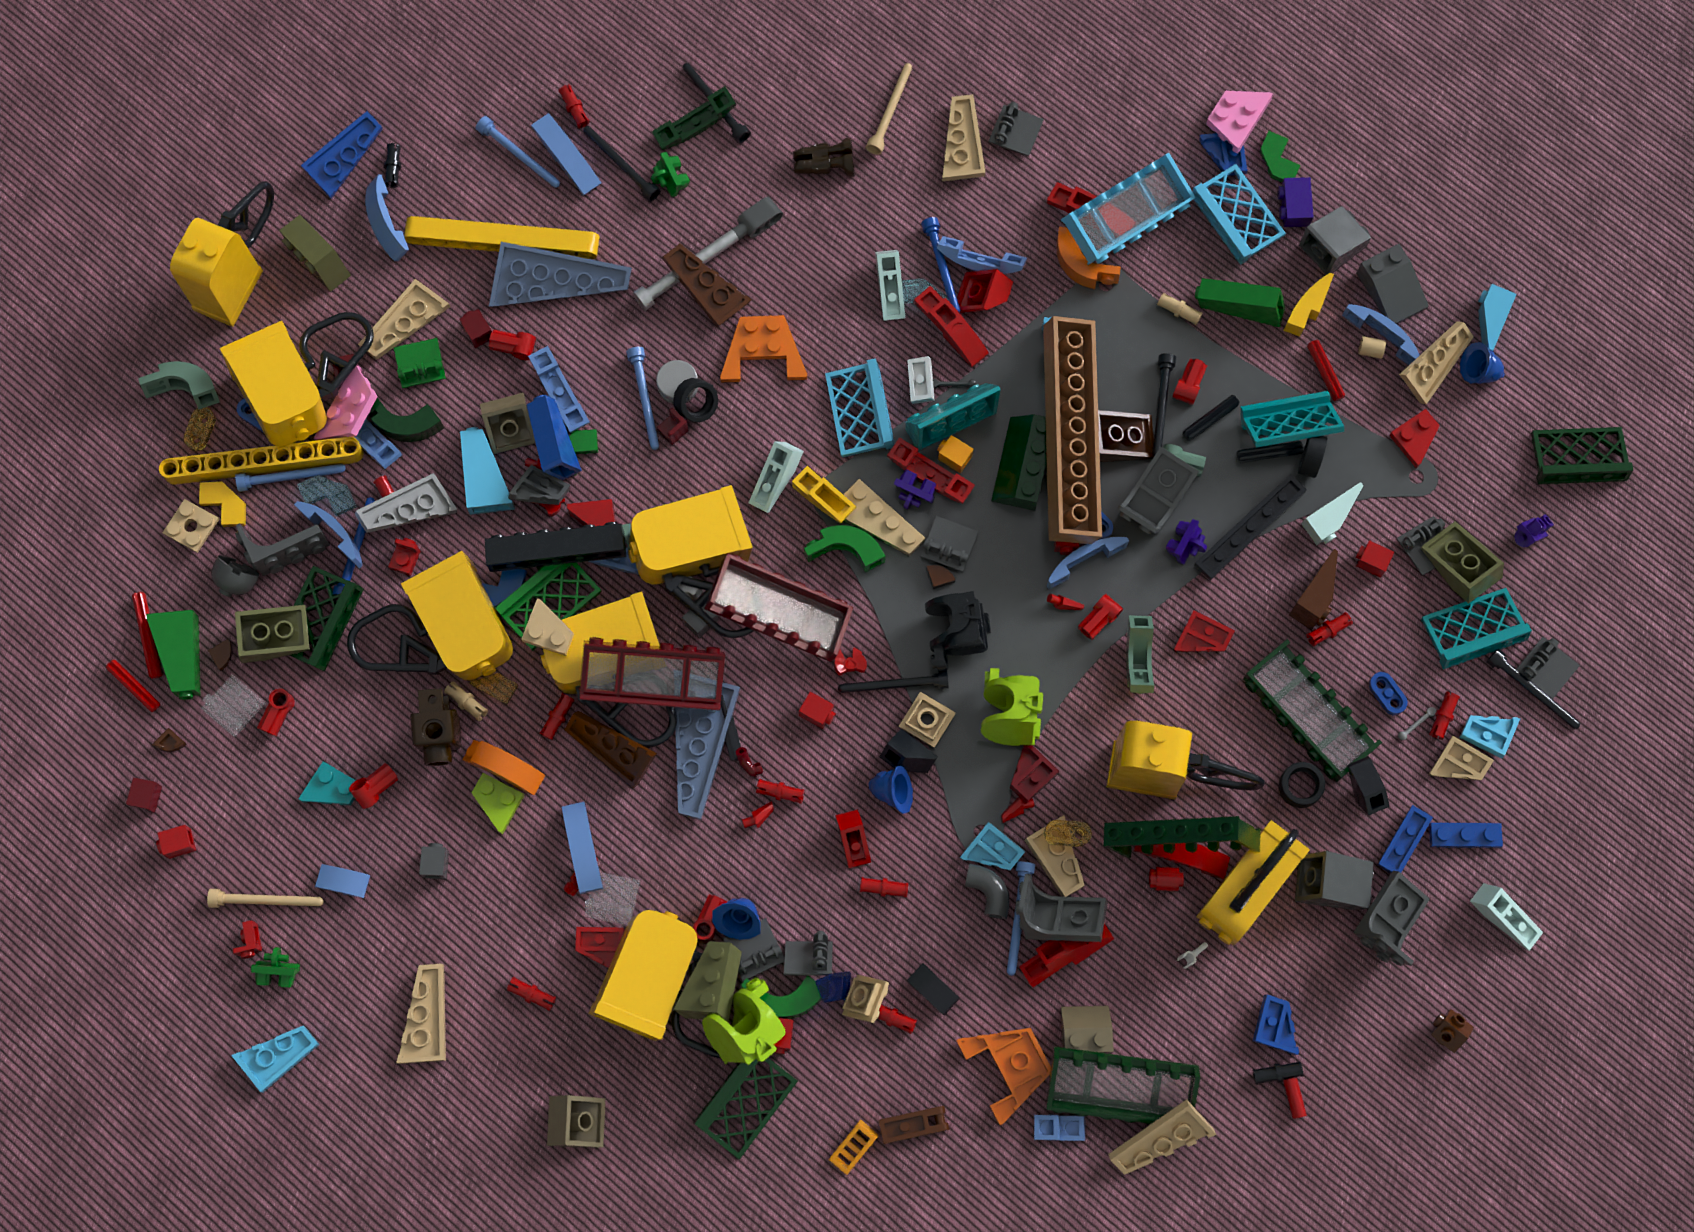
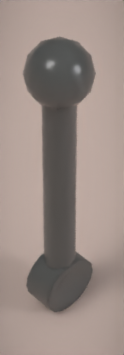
[933,379,977,389]

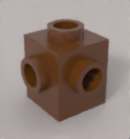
[1431,1009,1474,1053]

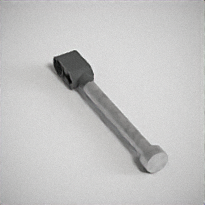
[633,196,783,311]

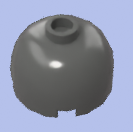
[211,555,260,597]

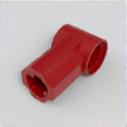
[489,330,536,361]
[1172,359,1208,406]
[1078,594,1123,640]
[257,688,295,737]
[349,763,398,809]
[693,894,727,943]

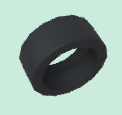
[673,378,719,422]
[1298,436,1328,478]
[1278,762,1325,808]

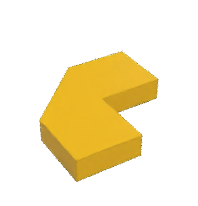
[199,482,246,527]

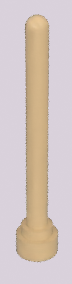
[866,63,912,155]
[207,889,324,908]

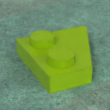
[472,773,525,834]

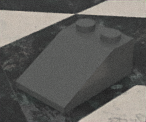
[1356,244,1429,324]

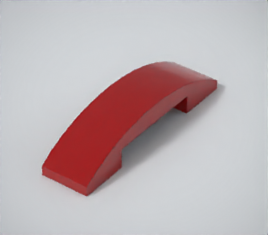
[887,437,975,504]
[1133,843,1230,880]

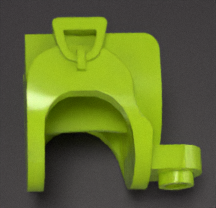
[981,668,1043,746]
[702,977,785,1065]

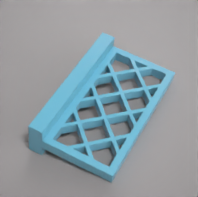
[1192,164,1286,265]
[825,358,895,458]

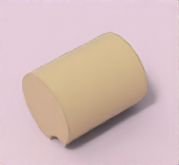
[1358,336,1386,359]

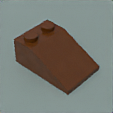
[1098,410,1154,462]
[1289,549,1338,630]

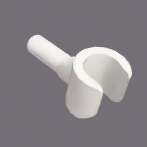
[1177,942,1208,969]

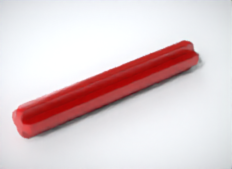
[132,592,163,679]

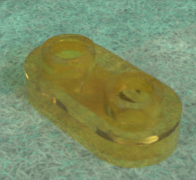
[183,407,216,451]
[1044,820,1092,847]

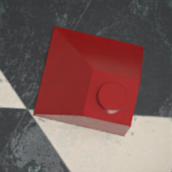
[957,269,1013,313]

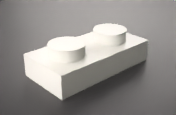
[907,356,935,404]

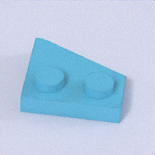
[1459,715,1520,759]
[960,822,1025,870]

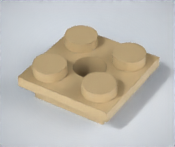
[162,499,219,553]
[899,692,956,748]
[842,975,889,1023]

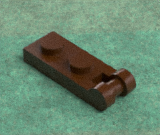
[878,1106,950,1144]

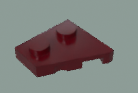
[1010,745,1059,804]

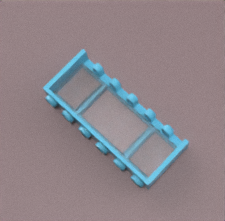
[1060,153,1196,265]

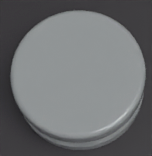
[656,360,698,404]

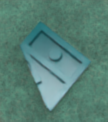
[298,761,356,806]

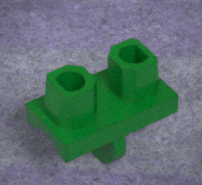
[651,152,690,197]
[251,947,300,987]

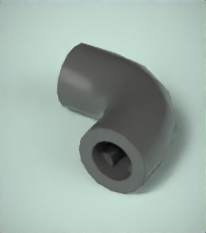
[965,864,1009,919]

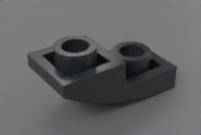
[907,963,960,1016]

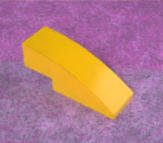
[1283,273,1334,337]
[792,466,857,523]

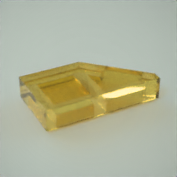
[469,673,519,705]

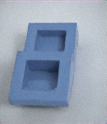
[315,864,370,898]
[1034,1115,1085,1141]

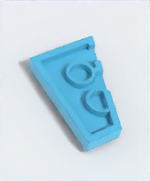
[231,1026,320,1093]

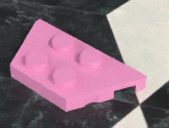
[1206,91,1273,154]
[313,365,378,441]

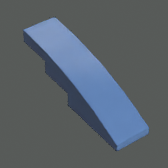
[531,113,601,196]

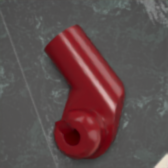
[736,747,763,777]

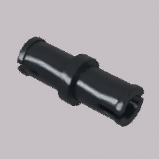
[384,143,401,188]
[1252,1061,1304,1085]

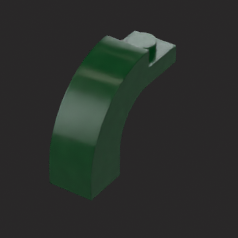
[370,398,444,442]

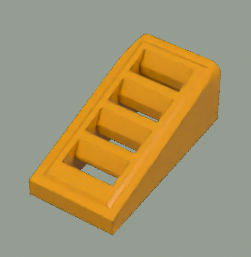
[828,1120,879,1175]

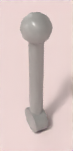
[1398,707,1436,740]

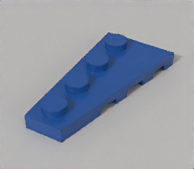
[301,111,382,199]

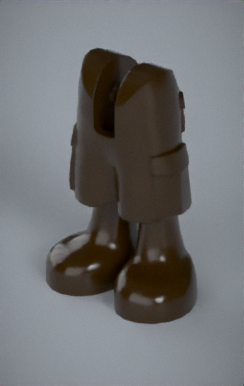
[793,138,855,177]

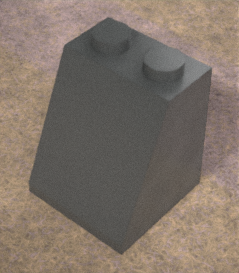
[1299,206,1371,275]
[1295,851,1374,910]

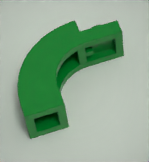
[804,525,886,573]
[741,975,827,1019]

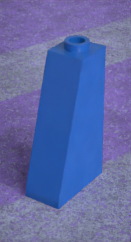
[526,395,582,480]

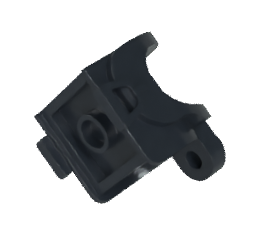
[925,591,991,671]

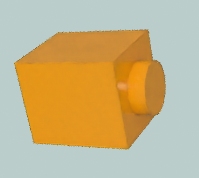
[937,435,974,474]

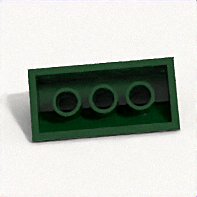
[991,414,1047,511]

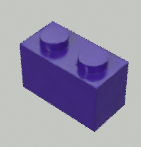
[1278,177,1314,227]

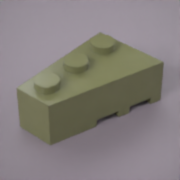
[279,215,351,292]
[673,941,742,1021]

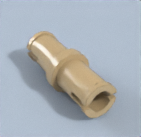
[1157,293,1203,325]
[444,681,488,721]

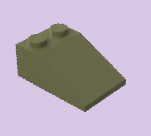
[1421,521,1504,604]
[235,605,310,663]

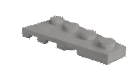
[355,473,458,533]

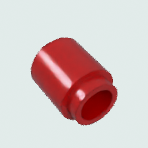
[1149,867,1184,891]

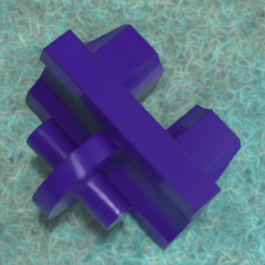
[894,469,936,510]
[1514,514,1554,547]
[1166,519,1207,565]

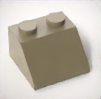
[480,393,535,454]
[1061,1006,1114,1054]
[547,1095,605,1148]

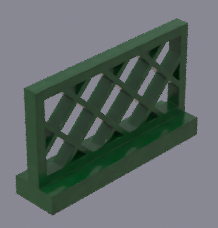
[1531,427,1633,484]
[289,566,364,672]
[693,1058,798,1160]

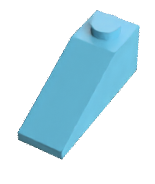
[1478,284,1516,351]

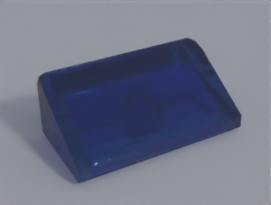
[815,971,851,1003]

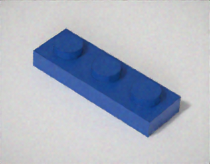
[1377,805,1433,874]
[1429,823,1503,848]

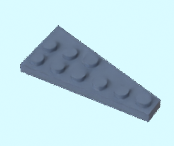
[489,242,632,307]
[673,669,740,820]

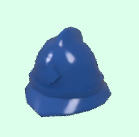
[1460,342,1505,384]
[868,766,913,814]
[712,898,761,940]

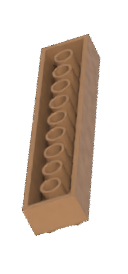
[1043,316,1102,544]

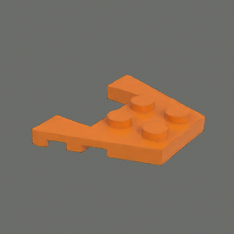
[720,315,807,383]
[956,1028,1051,1126]

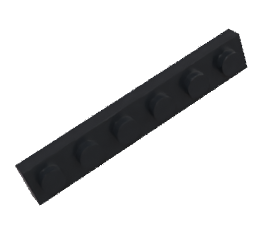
[1194,474,1307,581]

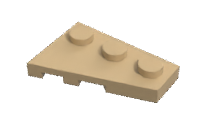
[1024,815,1085,897]

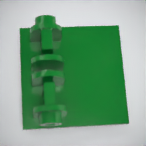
[394,338,446,389]

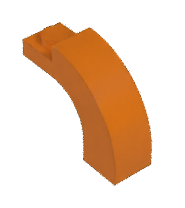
[1056,227,1121,289]
[462,740,545,795]

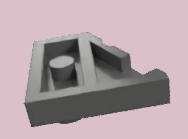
[508,465,570,505]

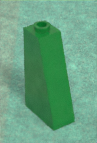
[1195,278,1285,327]
[147,610,201,700]

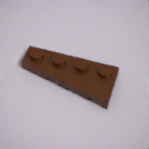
[662,243,752,328]
[564,711,657,788]

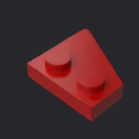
[1174,610,1235,652]

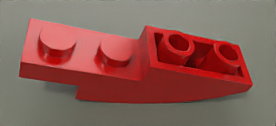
[1047,182,1135,238]
[914,286,989,368]
[1019,923,1115,988]

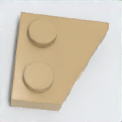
[521,598,574,656]
[1429,736,1494,780]

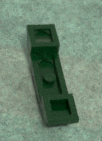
[652,86,736,150]

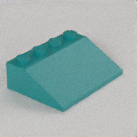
[905,383,1001,451]

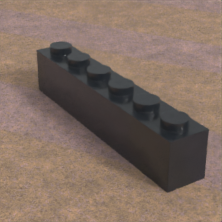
[485,522,626,572]

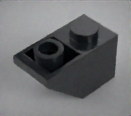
[879,729,938,773]
[1347,756,1390,816]

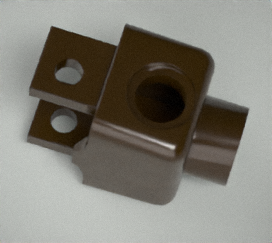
[410,688,461,766]

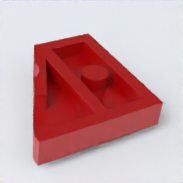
[1389,409,1440,468]
[575,927,625,968]

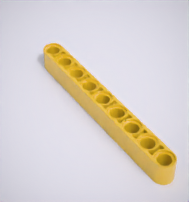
[404,216,600,260]
[159,437,364,485]

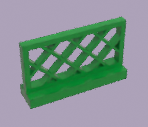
[495,563,602,651]

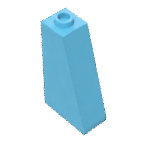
[460,427,515,515]

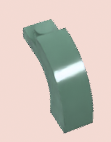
[138,361,220,409]
[1126,615,1154,694]

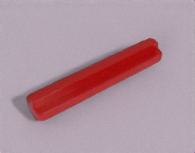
[1307,340,1345,401]
[106,659,160,712]

